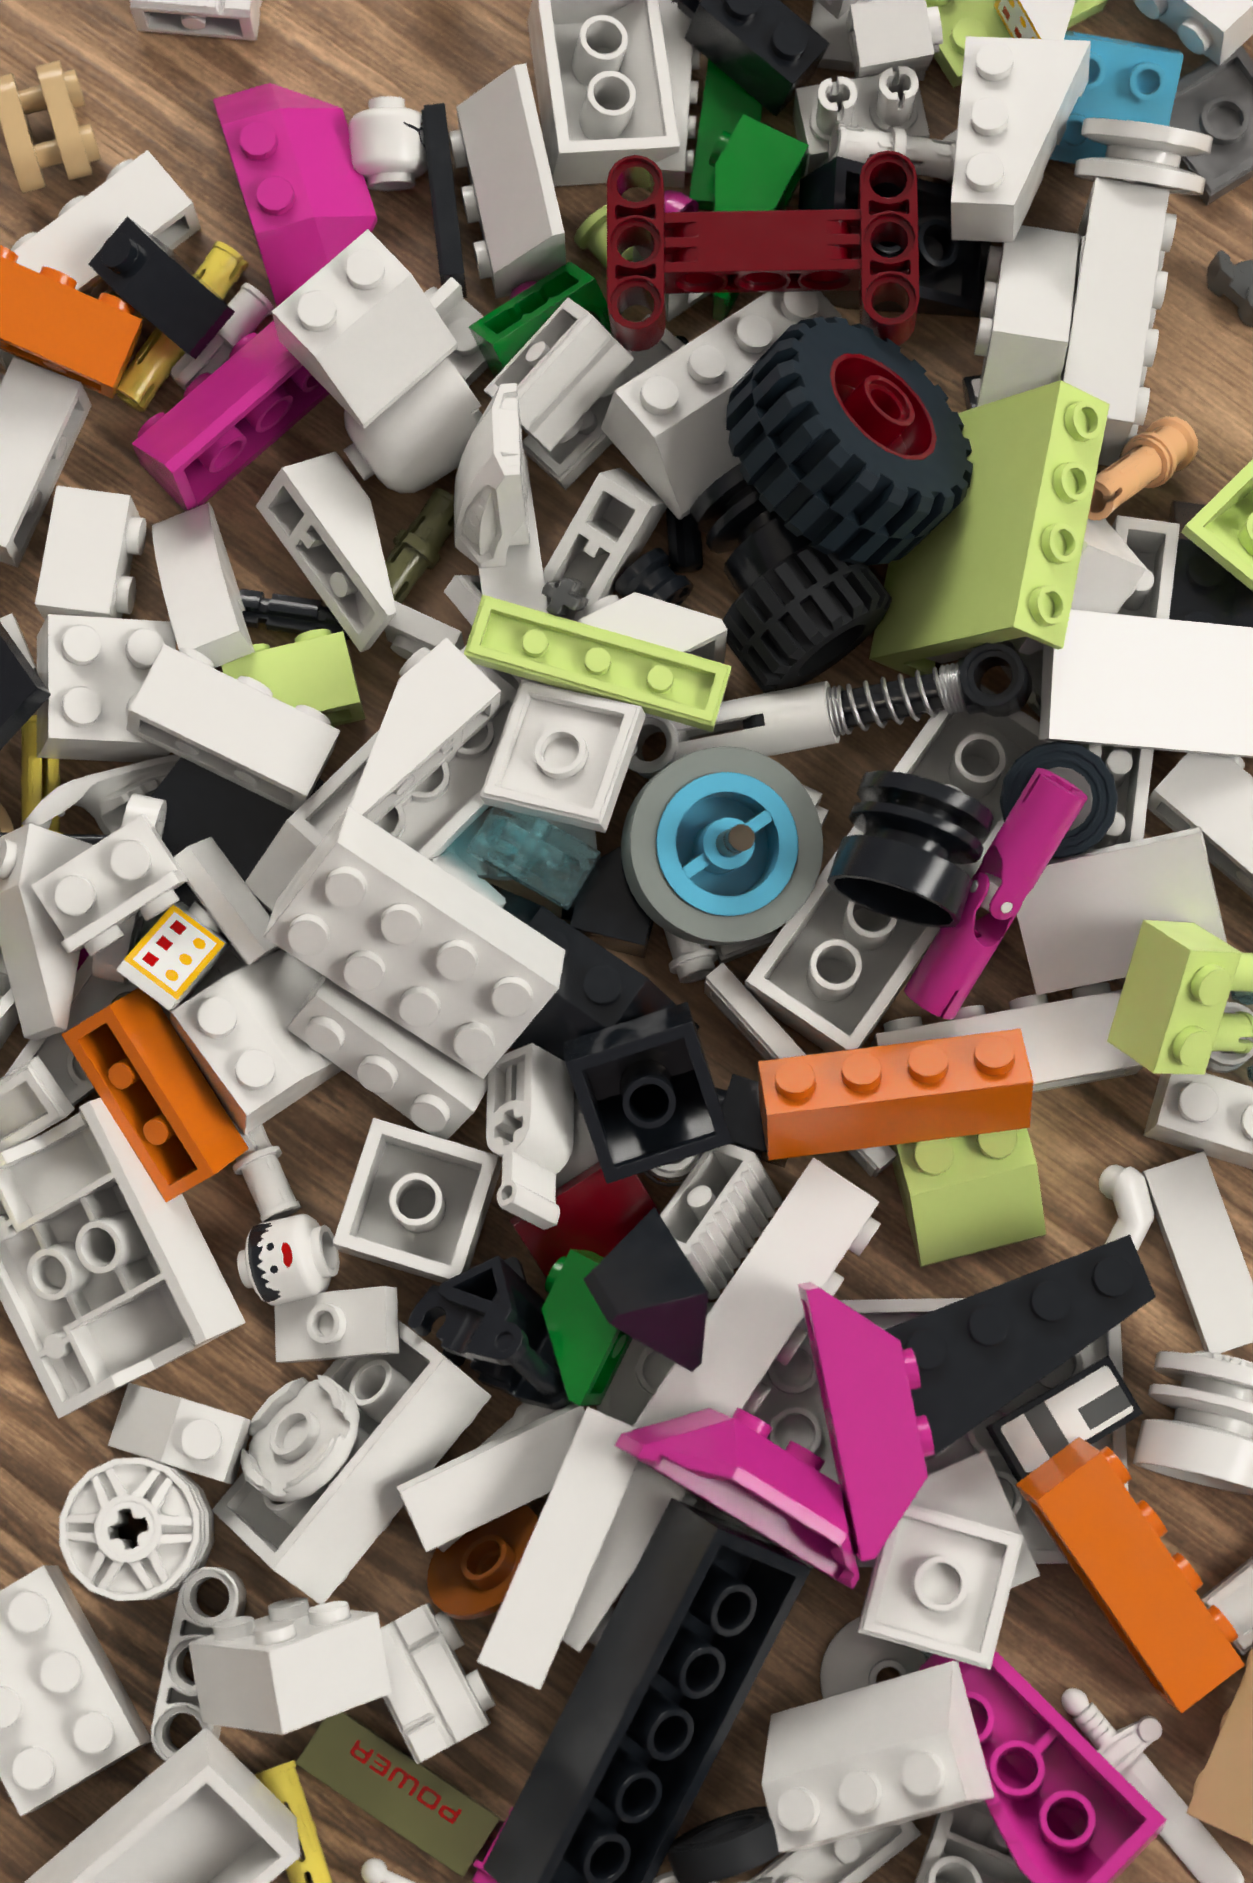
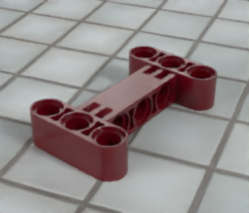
[607,150,919,352]

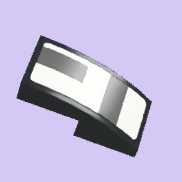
[985,1355,1143,1482]

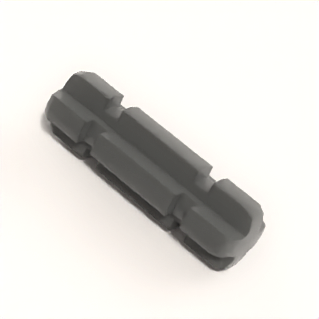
[541,577,589,616]

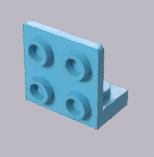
[1050,30,1184,164]

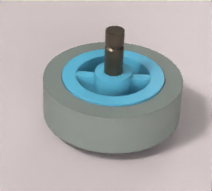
[621,747,823,945]

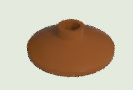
[427,1505,539,1620]

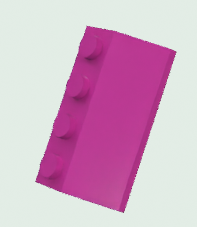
[132,320,330,512]

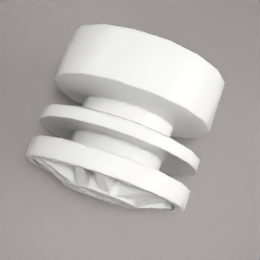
[1133,1351,1253,1496]
[59,1457,214,1601]

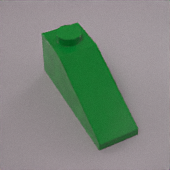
[709,114,809,322]

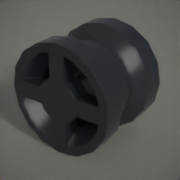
[614,547,693,606]

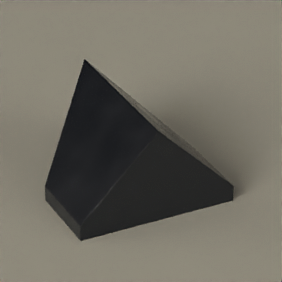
[583,1207,708,1372]

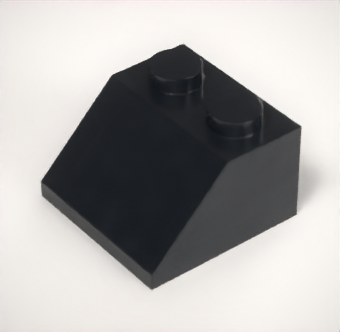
[563,1002,733,1184]

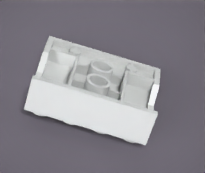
[0,1098,246,1419]

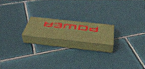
[295,1711,501,1877]

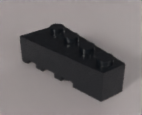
[885,1234,1156,1461]

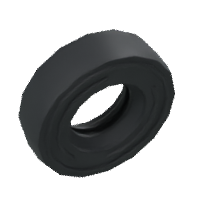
[668,1806,782,1883]

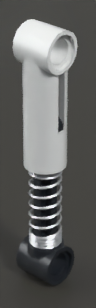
[628,643,1032,780]

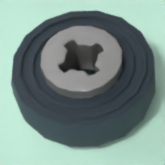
[999,741,1118,858]

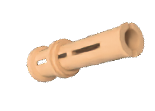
[1088,416,1198,520]

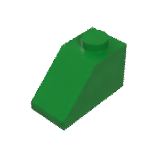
[542,1249,633,1406]

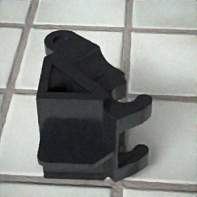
[408,1255,571,1410]

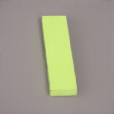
[464,595,732,732]

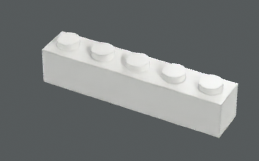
[655,0,700,188]

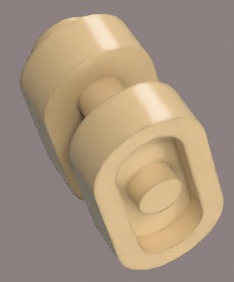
[0,60,101,193]

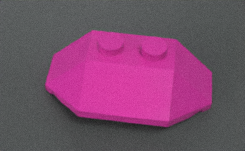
[213,83,377,307]
[798,1282,934,1562]
[614,1407,860,1589]

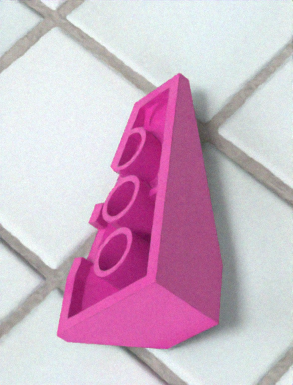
[919,1650,1166,1883]

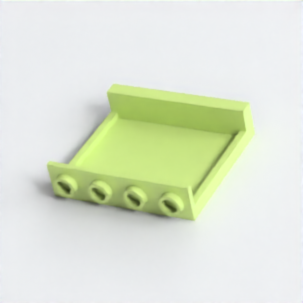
[869,380,1110,677]

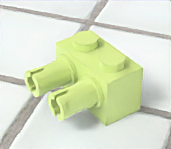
[1107,920,1253,1075]

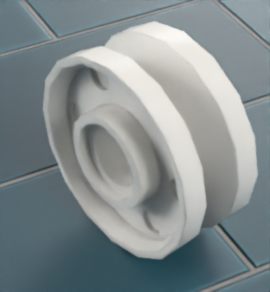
[1074,118,1213,195]

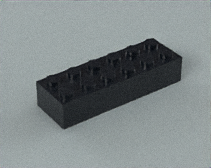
[483,1498,812,1883]

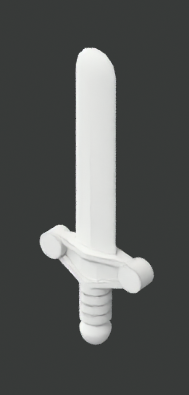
[1061,1688,1244,1883]

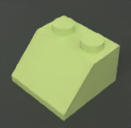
[889,1128,1046,1267]

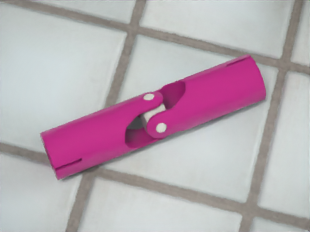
[904,768,1088,1020]

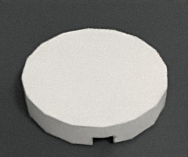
[240,1375,360,1503]

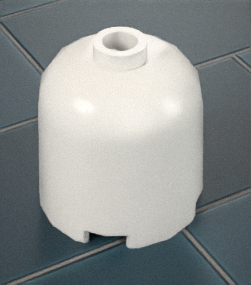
[343,357,482,493]

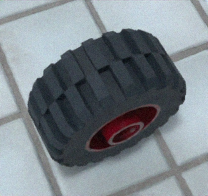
[726,316,973,565]

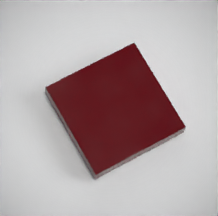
[509,1162,661,1279]

